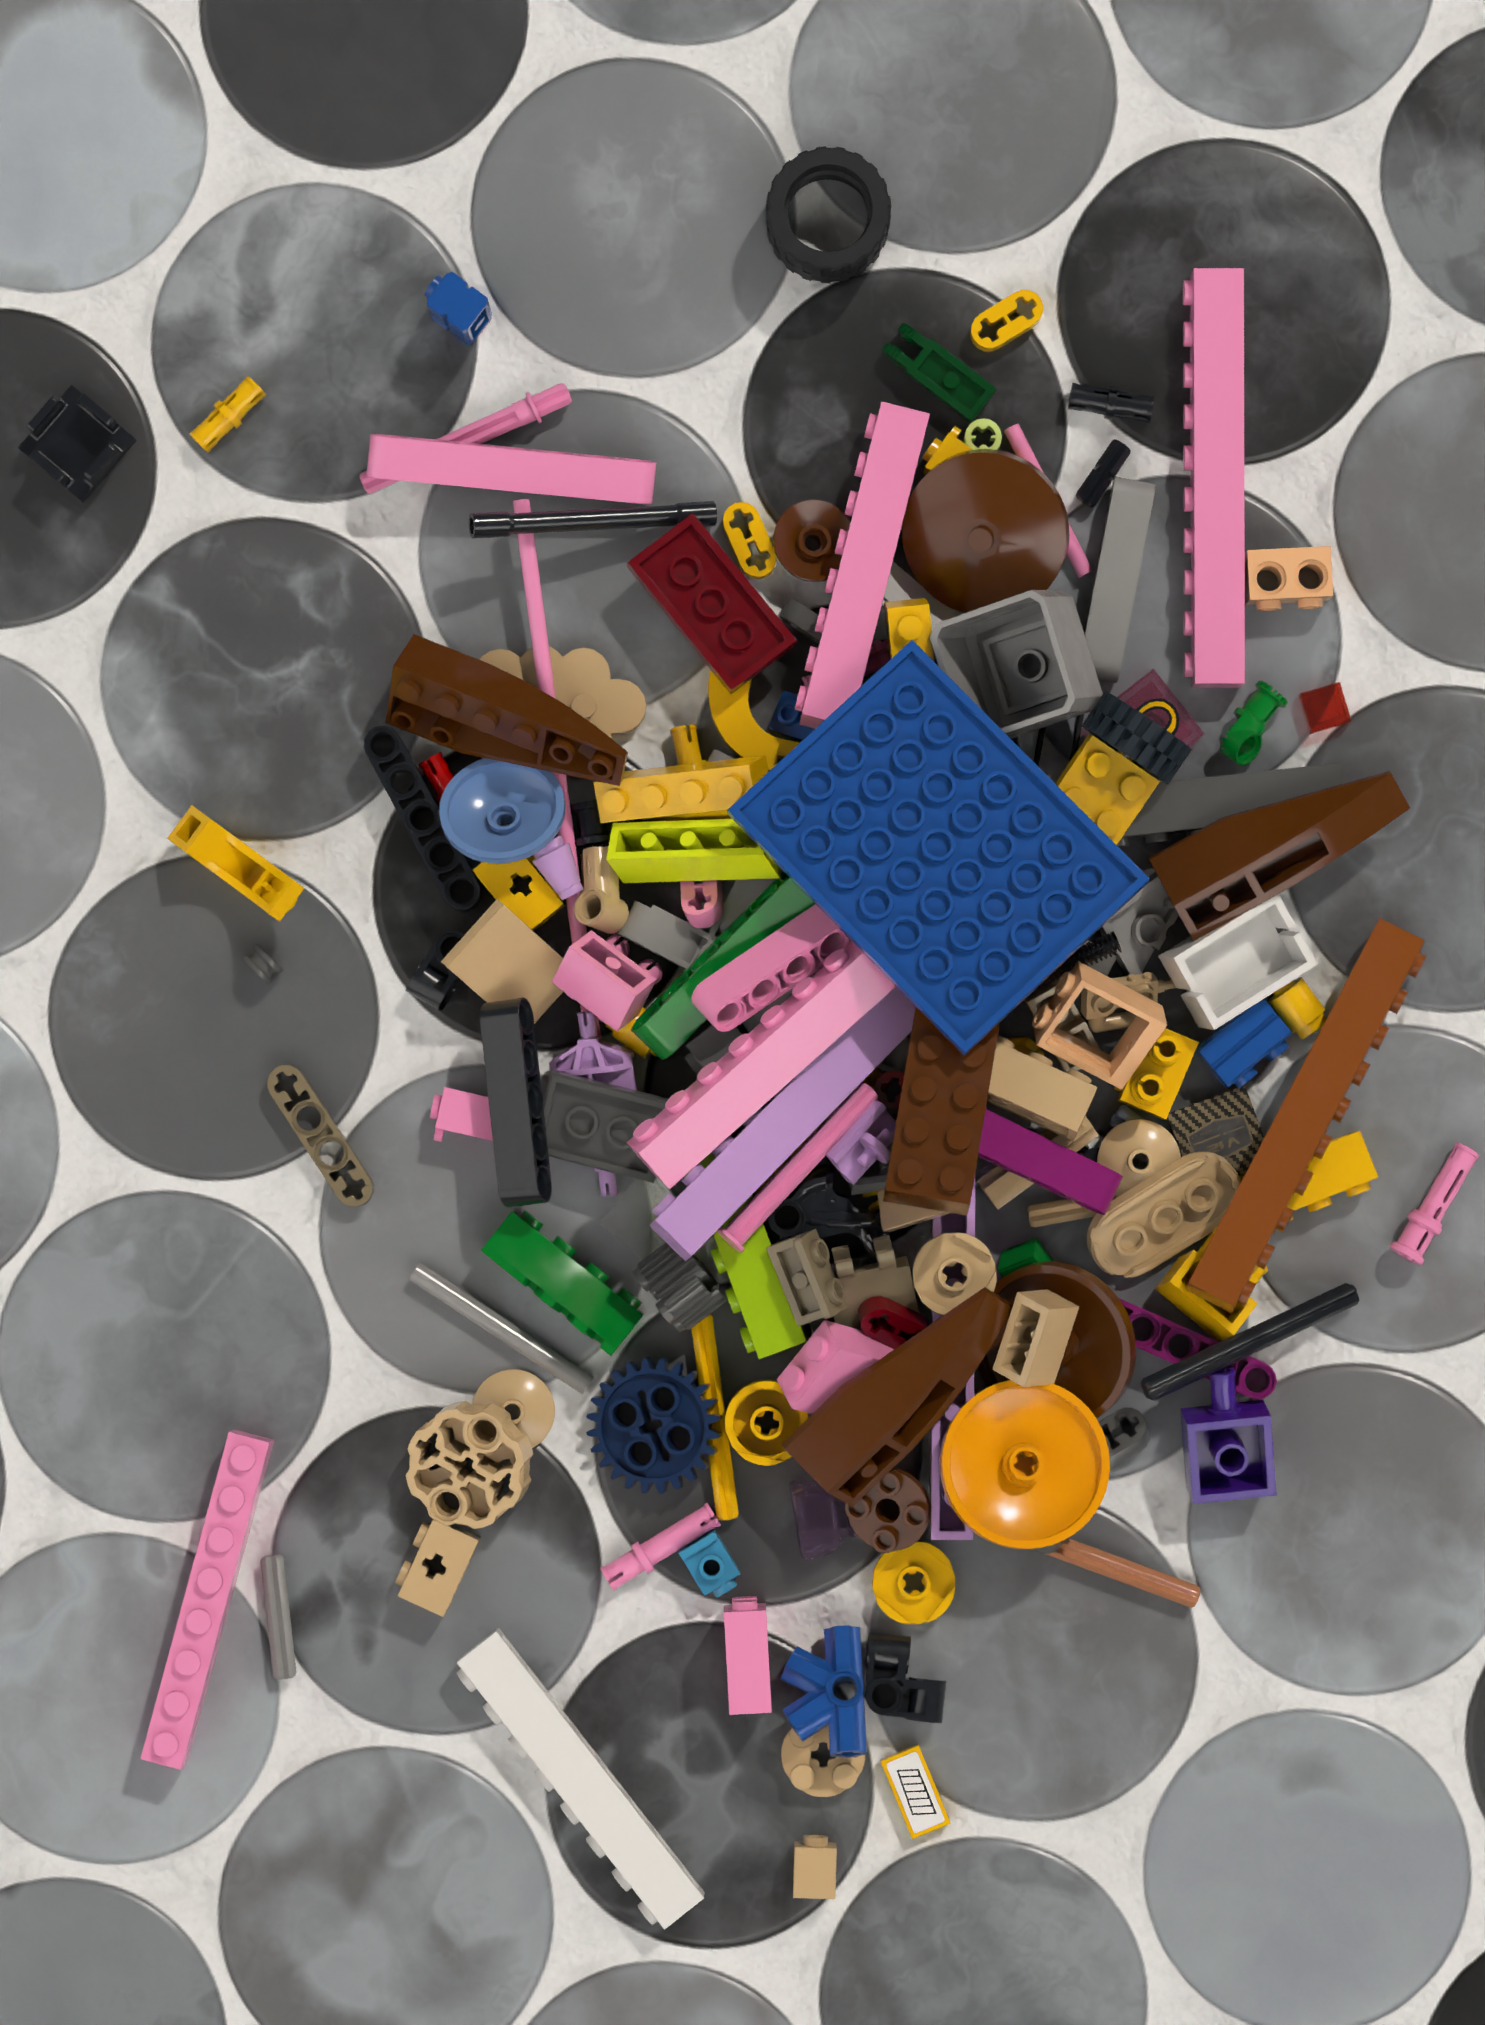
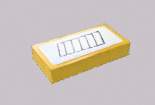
[880,1744,951,1839]

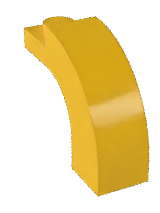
[708,670,800,771]
[167,805,304,922]

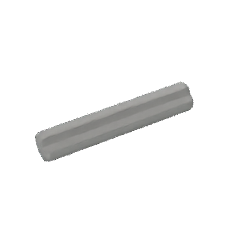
[260,1555,297,1680]

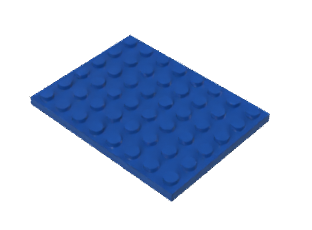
[727,640,1150,1056]

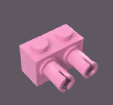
[552,930,663,1031]

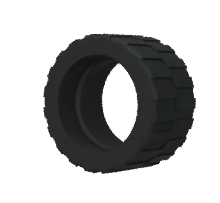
[766,146,891,284]

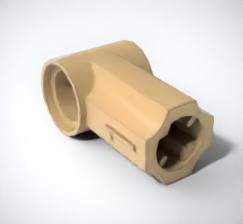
[574,846,629,934]

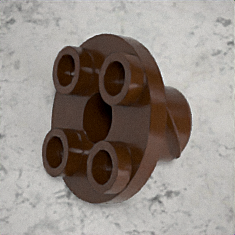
[845,1468,931,1553]

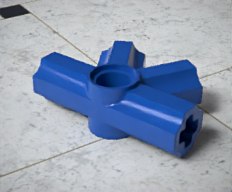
[781,1625,867,1758]

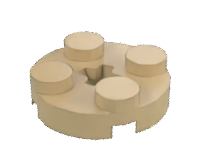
[912,1232,997,1315]
[781,1725,865,1797]

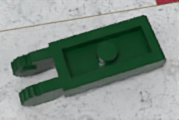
[881,323,997,423]

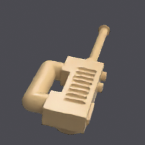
[1081,972,1176,1033]

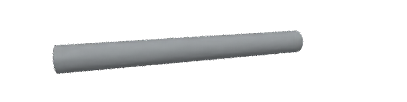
[408,1263,594,1395]

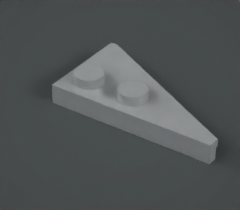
[1099,872,1179,976]

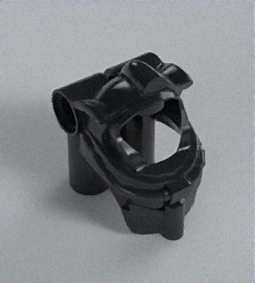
[768,1156,896,1264]

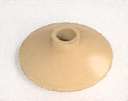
[1097,1119,1181,1197]
[472,1369,555,1448]

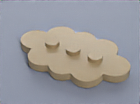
[479,647,647,759]

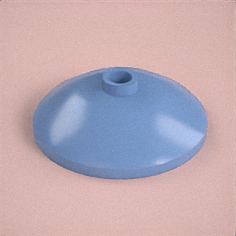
[439,758,565,864]

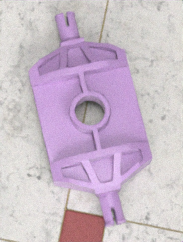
[549,1011,637,1197]

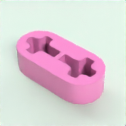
[680,880,723,929]

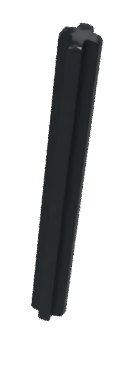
[1141,1283,1359,1401]

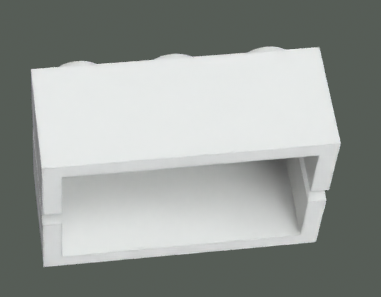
[1158,894,1318,1030]

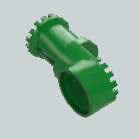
[1220,680,1288,766]

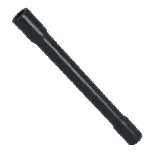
[469,501,717,539]

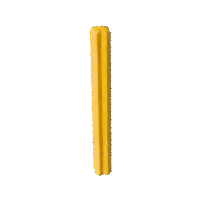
[691,1314,739,1521]

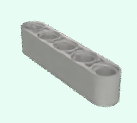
[1084,476,1156,683]

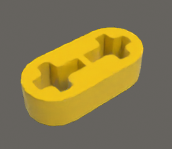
[970,290,1043,352]
[723,502,777,580]

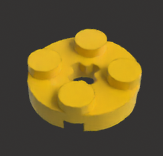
[872,1541,955,1624]

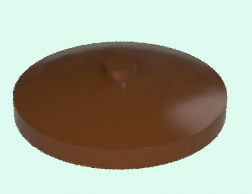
[902,449,1070,613]
[978,1261,1136,1419]

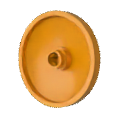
[940,1380,1110,1549]

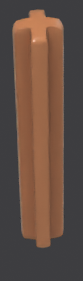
[1046,1538,1201,1608]

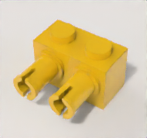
[1114,1028,1199,1120]
[1155,1227,1268,1342]

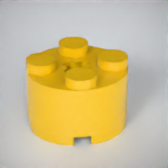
[725,1379,809,1466]

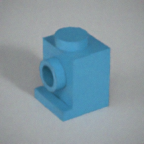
[678,1529,741,1598]

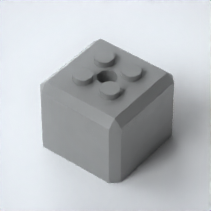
[930,590,1103,739]

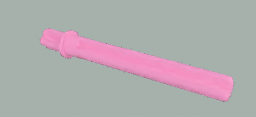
[360,383,572,494]

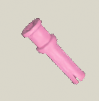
[1389,1142,1480,1266]

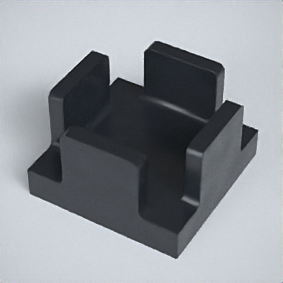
[18,385,137,503]

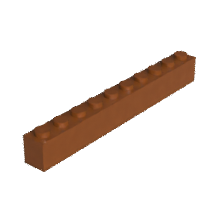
[1187,918,1427,1313]

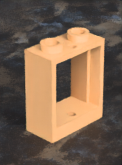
[1032,961,1167,1090]

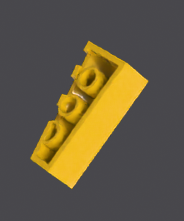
[593,755,769,823]

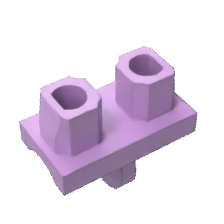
[826,1100,896,1185]

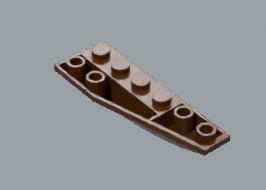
[385,634,628,786]
[1149,771,1410,941]
[782,1287,1012,1507]

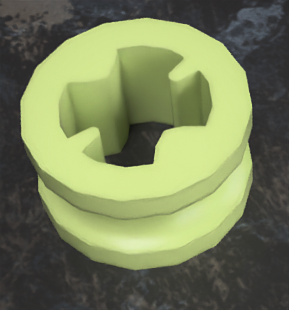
[964,418,1002,450]

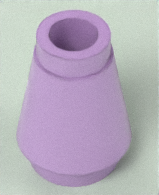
[532,835,584,900]

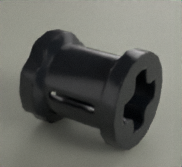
[570,800,610,847]

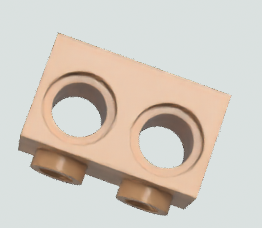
[1245,546,1333,611]

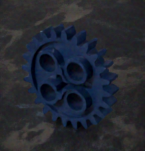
[586,1357,723,1494]

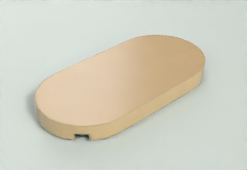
[1087,1152,1241,1278]

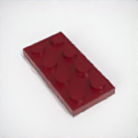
[627,513,797,694]

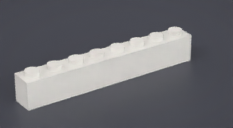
[456,1628,705,1930]

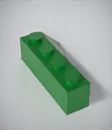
[481,1210,644,1356]

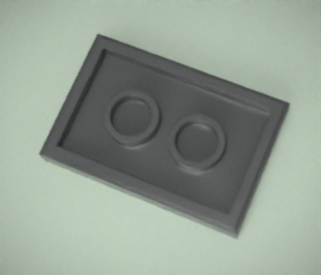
[543,1070,668,1183]

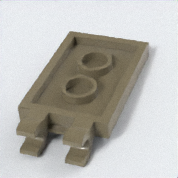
[831,1235,919,1337]

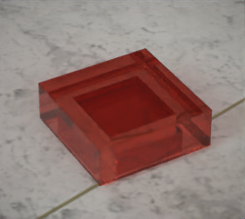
[1298,682,1352,734]

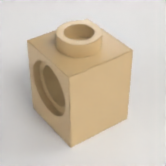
[793,1835,837,1899]

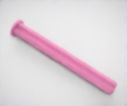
[717,1083,878,1253]

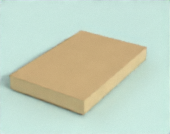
[441,899,564,1024]

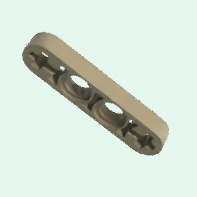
[267,1065,374,1207]

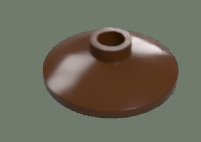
[773,500,851,582]

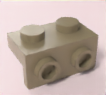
[766,1229,847,1326]

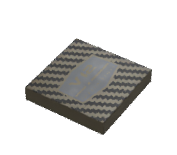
[1167,1085,1264,1176]

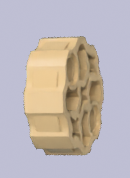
[405,1400,533,1529]

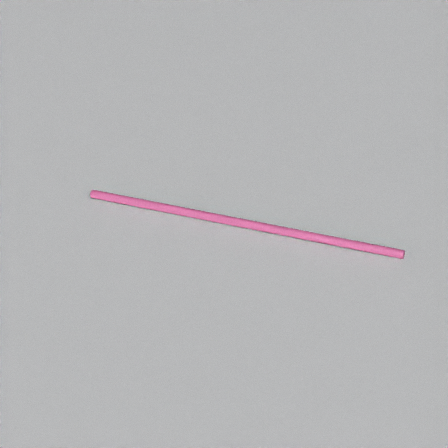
[513,499,601,1039]

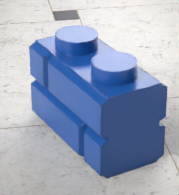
[424,271,492,346]
[1195,999,1293,1089]

